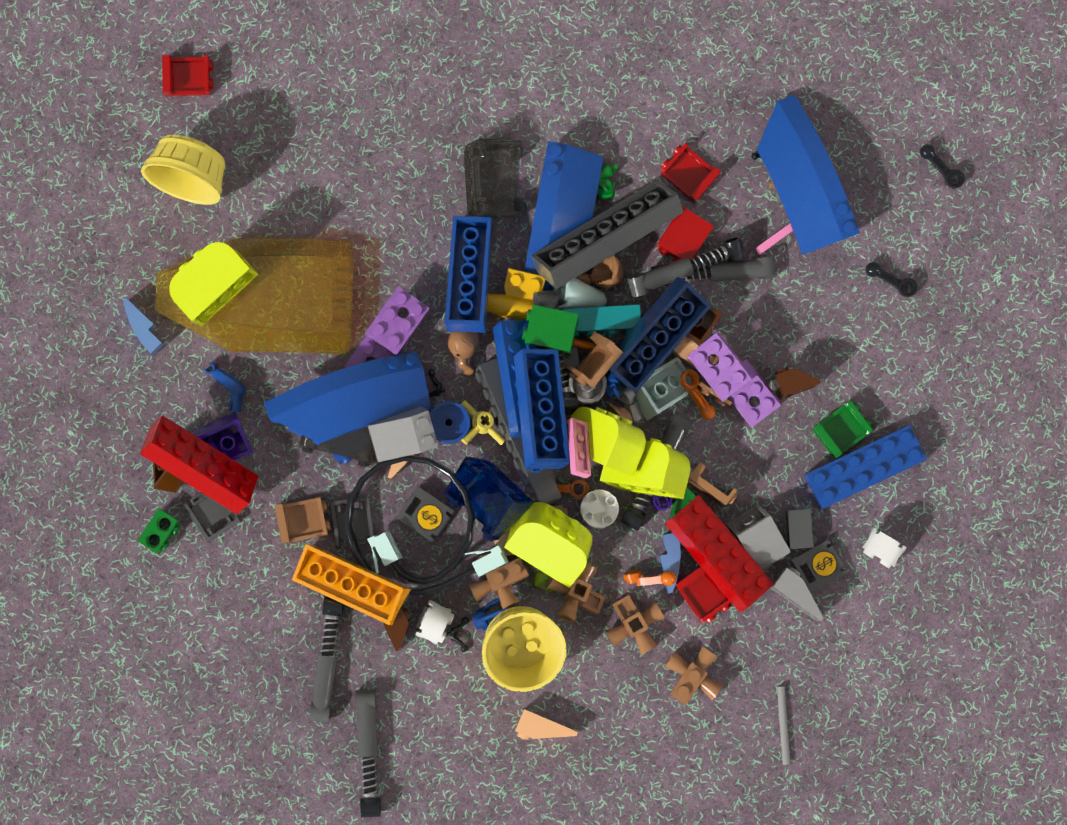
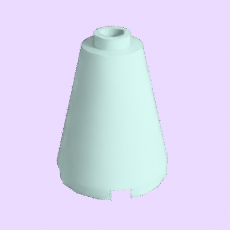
[553,278,607,310]

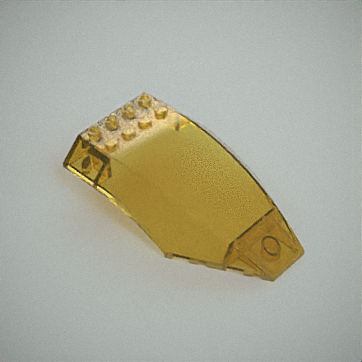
[155,238,353,355]

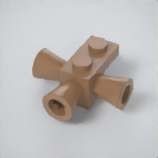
[469,551,529,609]
[547,564,606,623]
[605,595,665,655]
[664,646,723,705]

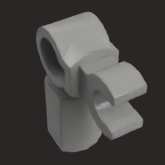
[611,386,643,422]

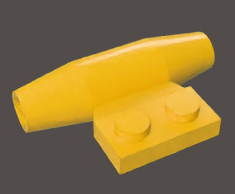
[487,268,545,320]

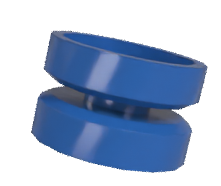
[430,401,470,443]

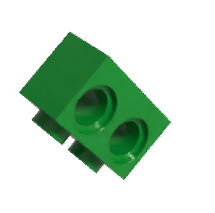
[137,508,180,554]

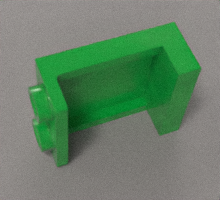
[522,305,579,354]
[812,401,873,459]

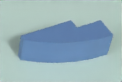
[123,298,164,356]
[659,533,681,593]

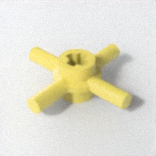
[460,400,506,445]

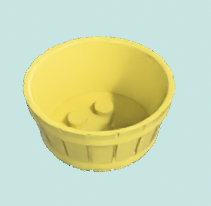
[141,135,225,205]
[482,606,566,692]

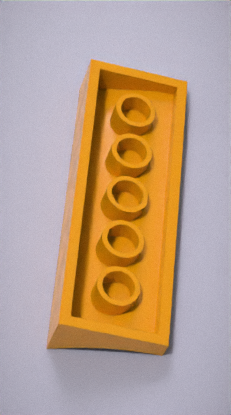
[292,544,411,625]

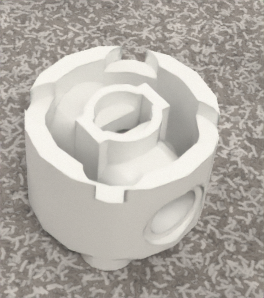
[568,376,607,405]
[580,490,619,529]
[862,527,907,569]
[414,600,454,645]

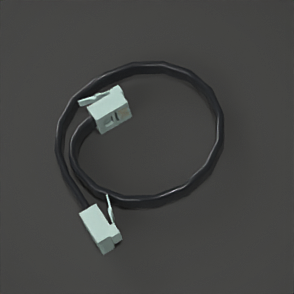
[344,455,509,596]

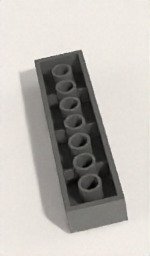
[531,180,683,289]

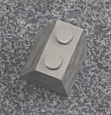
[726,504,790,571]

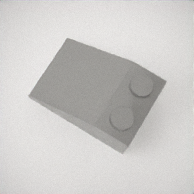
[368,406,438,462]
[770,567,823,621]

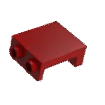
[162,54,214,97]
[660,143,721,203]
[656,206,714,261]
[675,566,732,624]

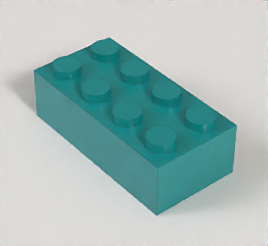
[562,305,641,339]

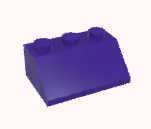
[190,412,253,460]

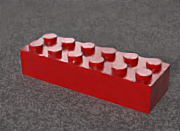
[140,415,259,514]
[664,495,774,612]

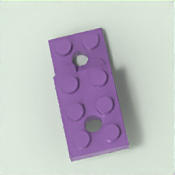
[344,286,430,368]
[687,332,782,428]

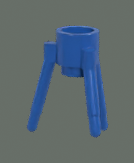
[472,597,509,631]

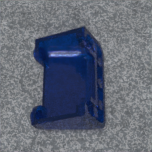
[443,456,533,541]

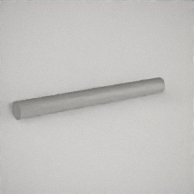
[777,686,790,765]

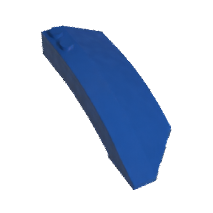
[756,95,860,255]
[524,141,603,291]
[264,351,432,445]

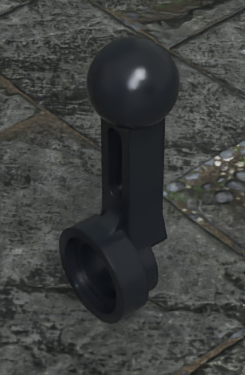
[920,144,965,189]
[865,262,918,297]

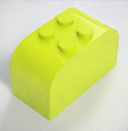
[169,242,259,326]
[568,407,646,477]
[600,438,691,499]
[504,502,592,588]

